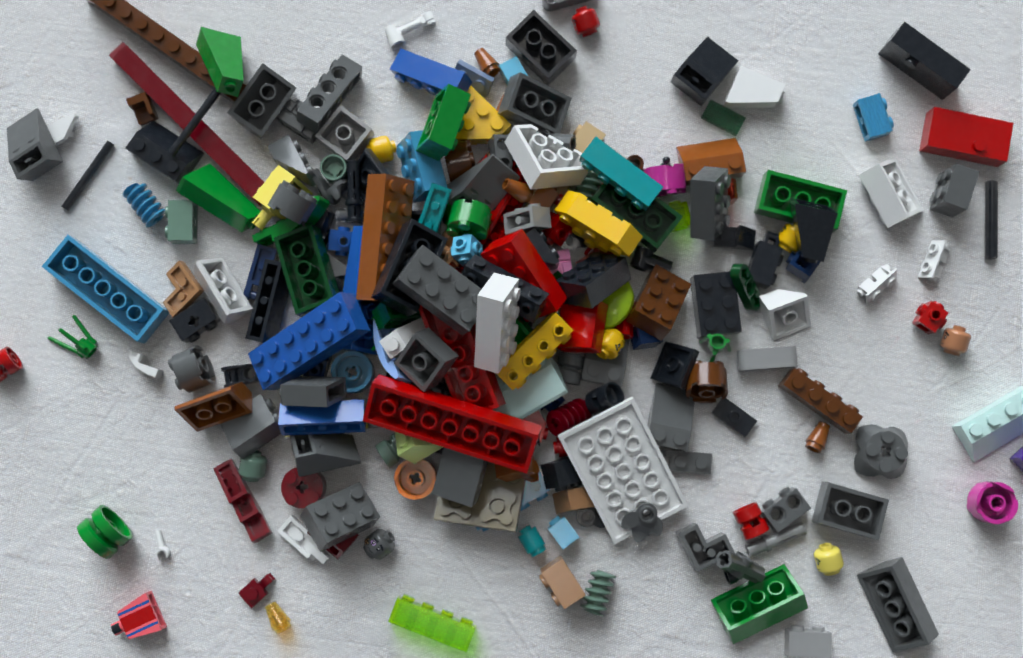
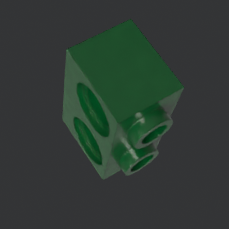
[372,303,421,330]

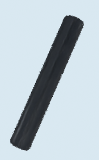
[985,180,998,260]

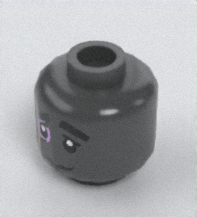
[363,529,395,560]

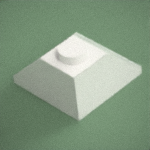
[759,289,811,340]

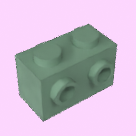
[165,200,198,244]

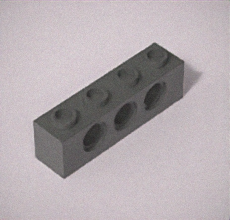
[296,54,363,133]

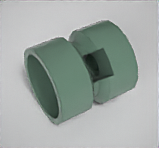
[320,154,348,185]
[375,433,400,468]

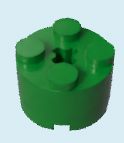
[446,199,492,241]

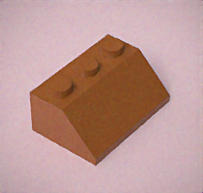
[676,138,746,186]
[174,382,252,432]

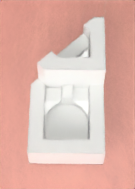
[47,114,79,146]
[129,351,164,379]

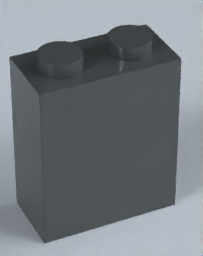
[279,376,347,407]
[221,394,281,459]
[432,447,488,507]

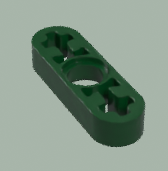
[730,263,761,311]

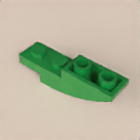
[252,195,330,246]

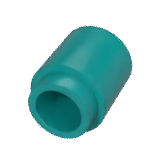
[518,525,546,557]

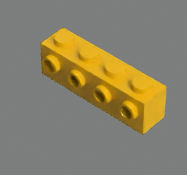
[496,312,574,390]

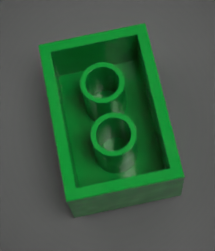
[416,83,471,161]

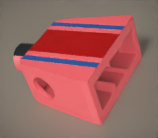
[111,591,167,639]

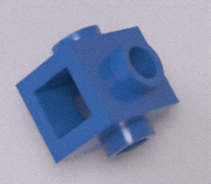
[327,226,352,256]

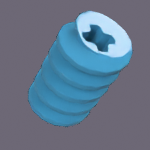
[122,183,165,228]

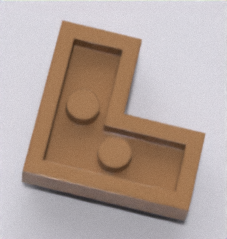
[163,260,204,318]

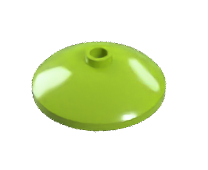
[603,282,634,329]

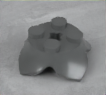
[854,424,908,479]

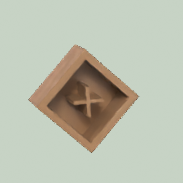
[539,555,586,609]

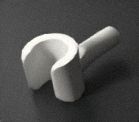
[155,530,170,560]

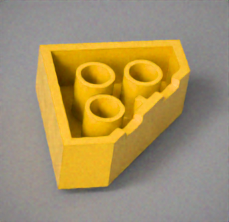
[456,86,511,145]
[554,190,643,257]

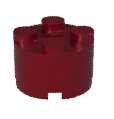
[281,467,327,508]

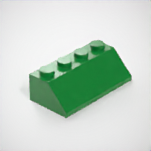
[711,564,808,645]

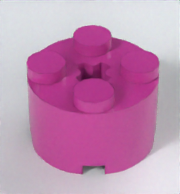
[643,164,686,197]
[966,481,1019,524]

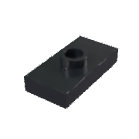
[711,398,757,437]

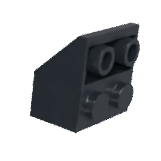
[526,228,560,270]

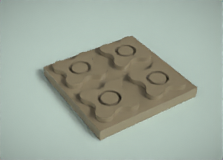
[434,462,526,533]

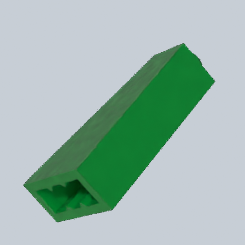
[196,27,244,97]
[176,164,261,233]

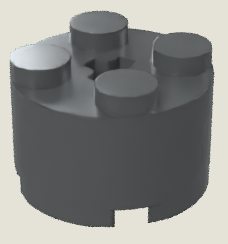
[267,180,318,226]
[168,345,215,393]

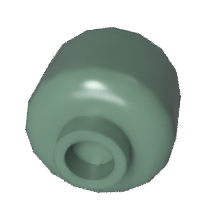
[238,450,268,482]

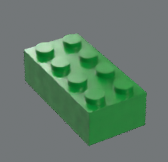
[754,170,847,233]

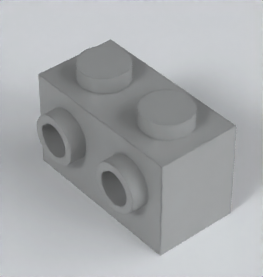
[503,203,552,235]

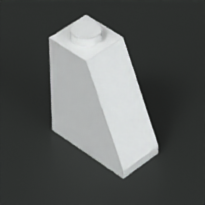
[722,66,786,109]
[379,317,426,359]

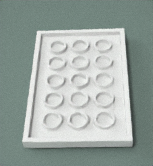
[558,397,688,544]

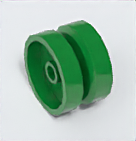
[77,505,133,559]

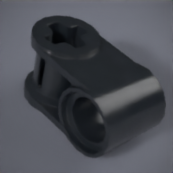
[221,364,259,388]

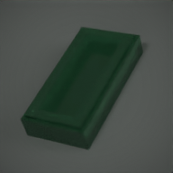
[701,99,746,137]

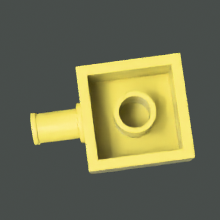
[251,165,313,230]

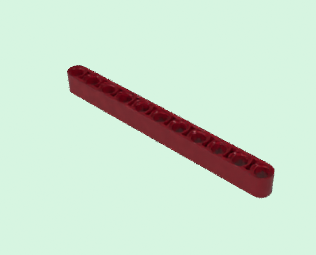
[109,42,264,207]

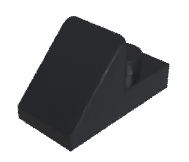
[714,225,756,251]

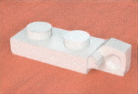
[277,515,331,564]

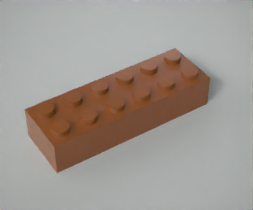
[356,174,415,303]

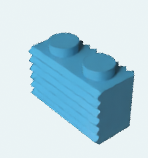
[853,93,894,142]

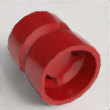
[0,346,23,382]
[733,502,769,540]

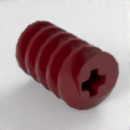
[546,398,592,436]

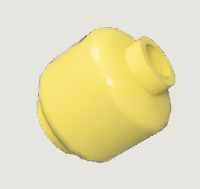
[814,543,844,576]

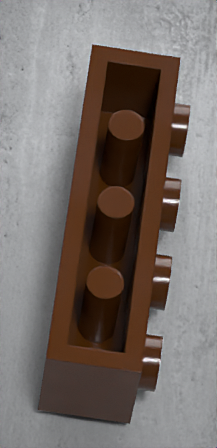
[778,368,863,434]

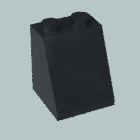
[789,198,838,263]

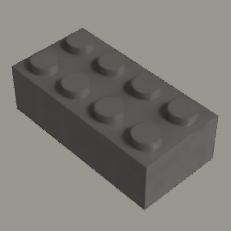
[393,245,482,335]

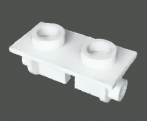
[918,240,950,283]
[857,265,897,304]

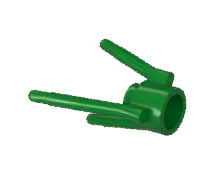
[48,315,98,359]
[699,334,731,362]

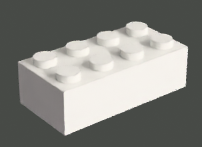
[474,273,521,374]

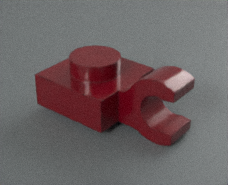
[238,573,275,609]

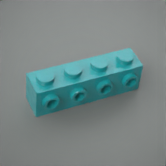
[579,136,663,211]

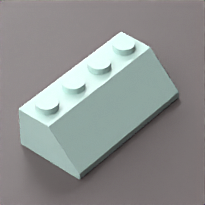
[492,357,568,419]
[952,386,1023,462]

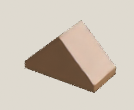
[552,487,595,514]

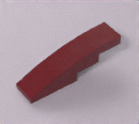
[213,458,273,544]

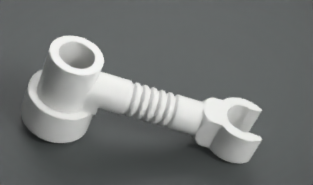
[385,11,435,50]

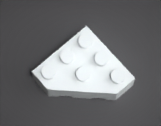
[504,124,588,189]

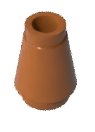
[474,48,500,77]
[502,178,534,203]
[805,421,830,453]

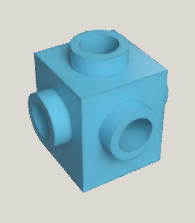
[450,234,483,267]

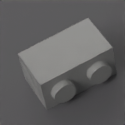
[784,625,832,658]

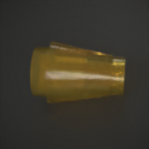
[265,601,292,634]

